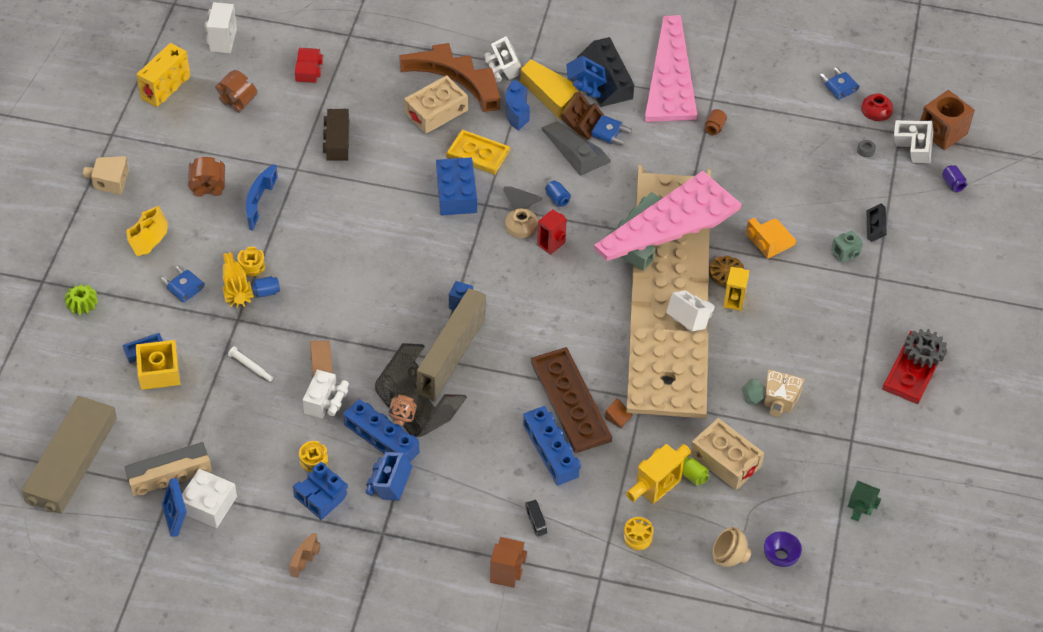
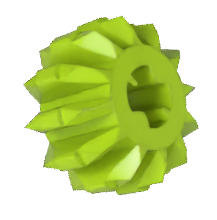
[64,283,98,316]

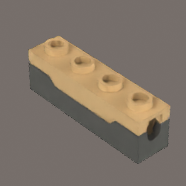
[124,442,212,496]

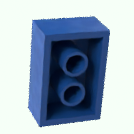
[436,157,477,215]

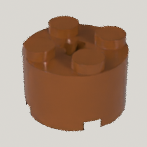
[215,70,257,113]
[188,157,225,197]

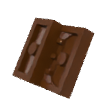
[559,91,604,140]

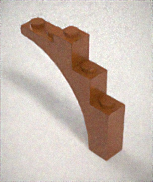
[399,43,500,112]

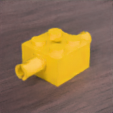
[626,444,691,504]

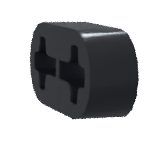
[525,499,547,537]

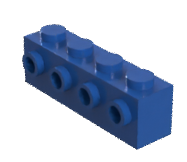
[343,399,420,462]
[523,406,581,486]

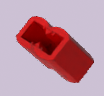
[295,47,324,83]

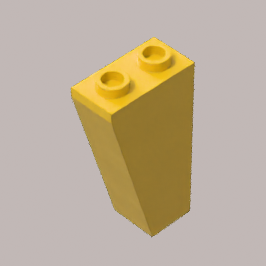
[520,60,582,119]

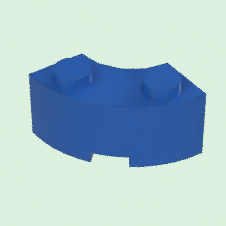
[505,80,530,131]

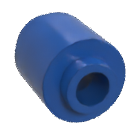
[545,180,571,207]
[251,276,280,298]

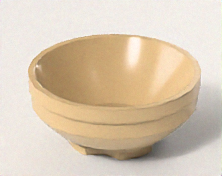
[505,208,538,238]

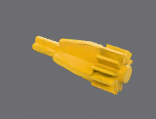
[222,252,253,308]

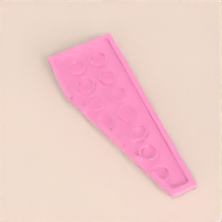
[594,171,742,261]

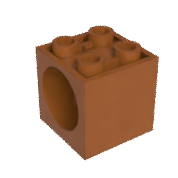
[920,90,975,150]

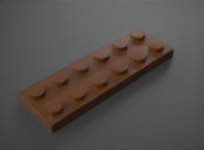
[531,347,612,454]

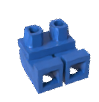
[293,462,348,520]

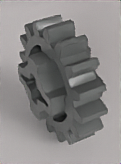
[904,329,947,368]

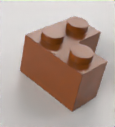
[490,537,527,588]

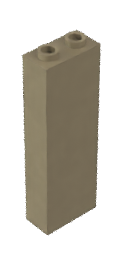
[417,288,486,401]
[21,396,117,514]

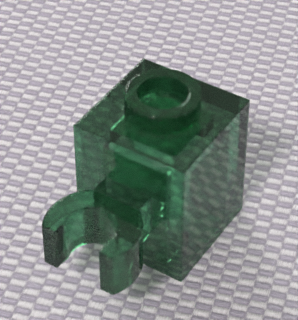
[847,480,882,522]

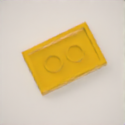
[446,129,510,175]

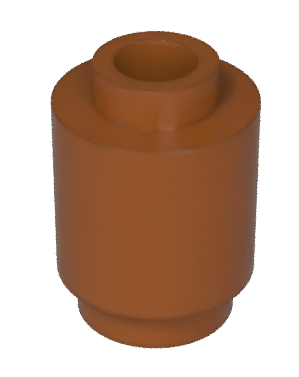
[705,109,727,136]

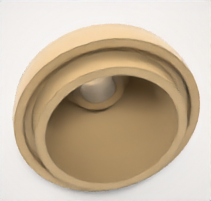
[713,527,751,567]

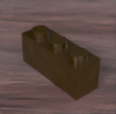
[323,109,350,161]

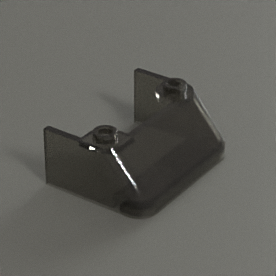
[375,343,467,437]

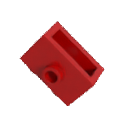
[537,209,567,255]

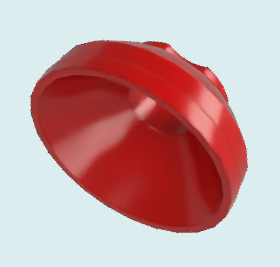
[861,93,893,121]

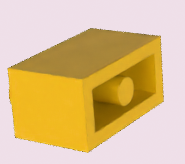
[723,267,750,311]

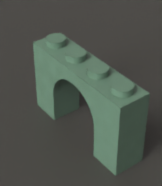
[608,192,662,271]

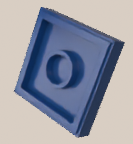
[162,478,187,537]

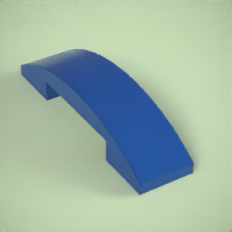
[246,164,278,231]

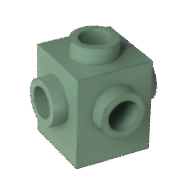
[831,231,863,263]

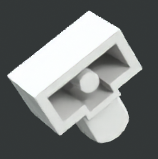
[666,290,715,332]

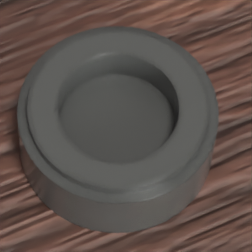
[857,140,876,157]

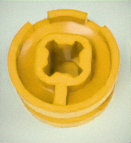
[238,247,265,277]
[299,441,328,472]
[623,517,653,550]

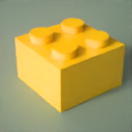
[136,340,181,390]

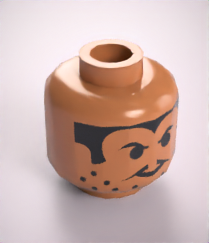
[388,394,417,425]

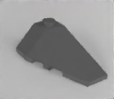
[542,121,611,176]

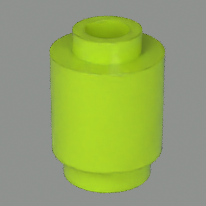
[682,457,709,486]

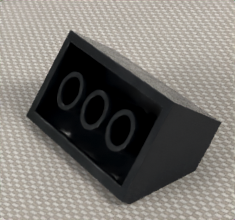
[577,37,635,107]

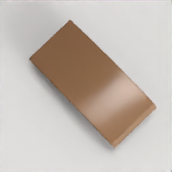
[310,341,332,377]
[289,533,321,578]

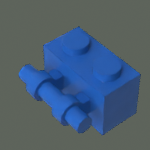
[566,56,606,98]
[365,452,413,501]

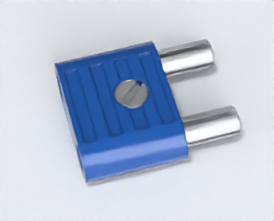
[820,67,860,100]
[591,115,633,146]
[160,265,205,302]

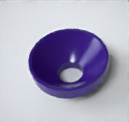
[764,531,802,567]

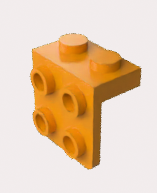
[746,217,796,259]

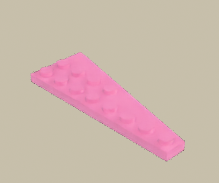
[645,15,697,122]

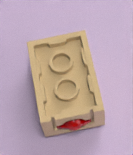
[404,75,468,134]
[690,418,765,490]

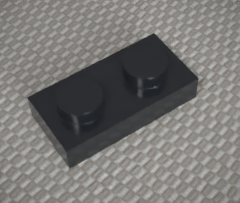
[866,203,887,242]

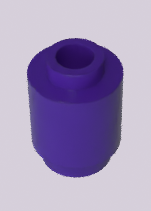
[942,165,967,192]

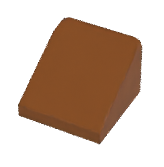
[605,399,633,428]

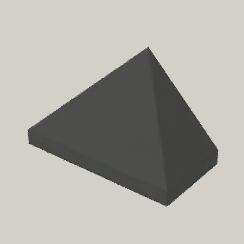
[504,186,543,210]

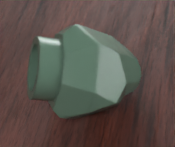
[742,378,765,405]

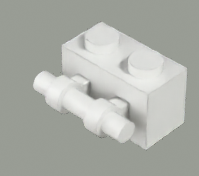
[484,36,522,82]
[303,369,349,419]

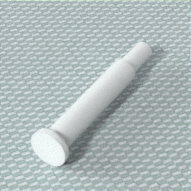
[228,346,273,382]

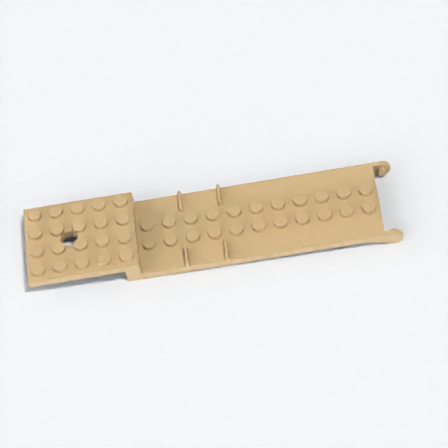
[626,164,711,418]

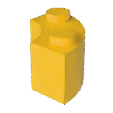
[126,205,168,257]

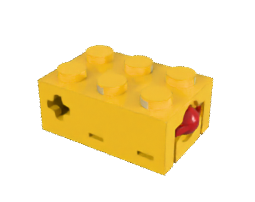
[136,43,191,107]

